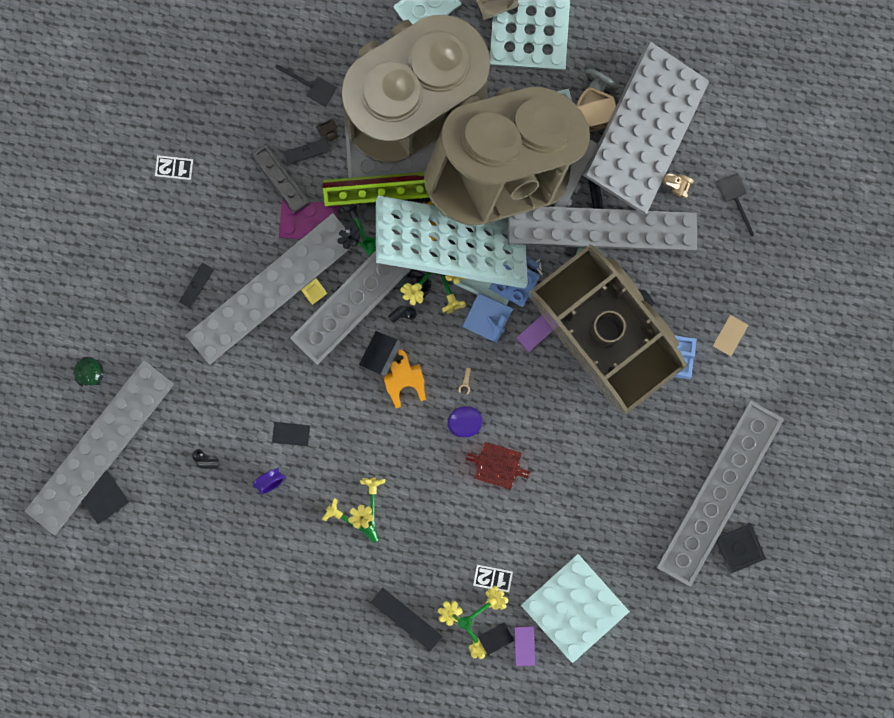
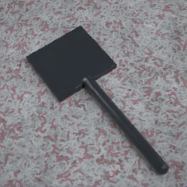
[275,65,337,107]
[717,173,754,236]

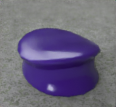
[447,406,483,437]
[253,467,286,494]

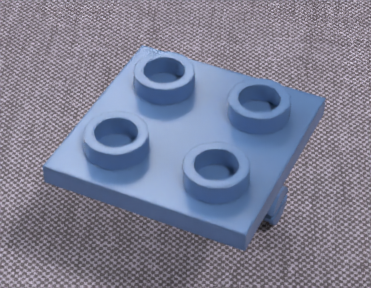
[489,255,540,307]
[463,292,513,343]

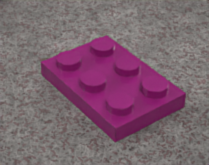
[279,199,339,240]

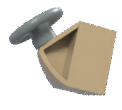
[577,68,619,132]

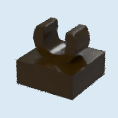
[316,118,338,141]

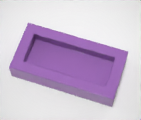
[516,315,553,352]
[514,626,535,666]

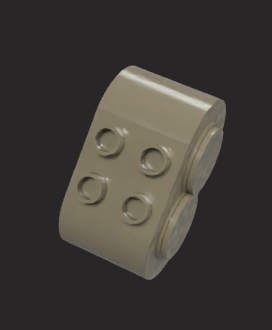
[342,15,490,163]
[424,87,590,226]
[528,244,687,415]

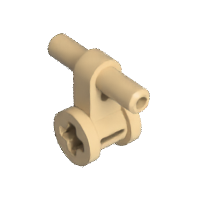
[662,173,694,199]

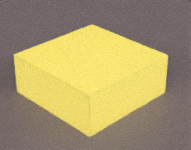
[301,278,328,305]

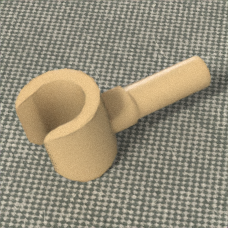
[459,368,471,395]

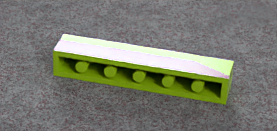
[323,172,429,206]

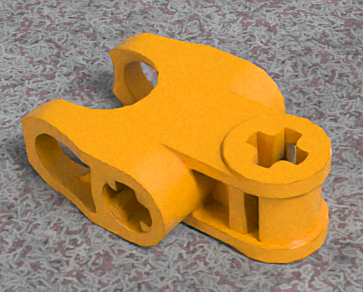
[383,349,426,408]

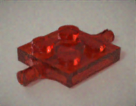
[466,442,530,490]

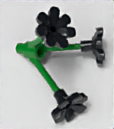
[337,203,399,257]

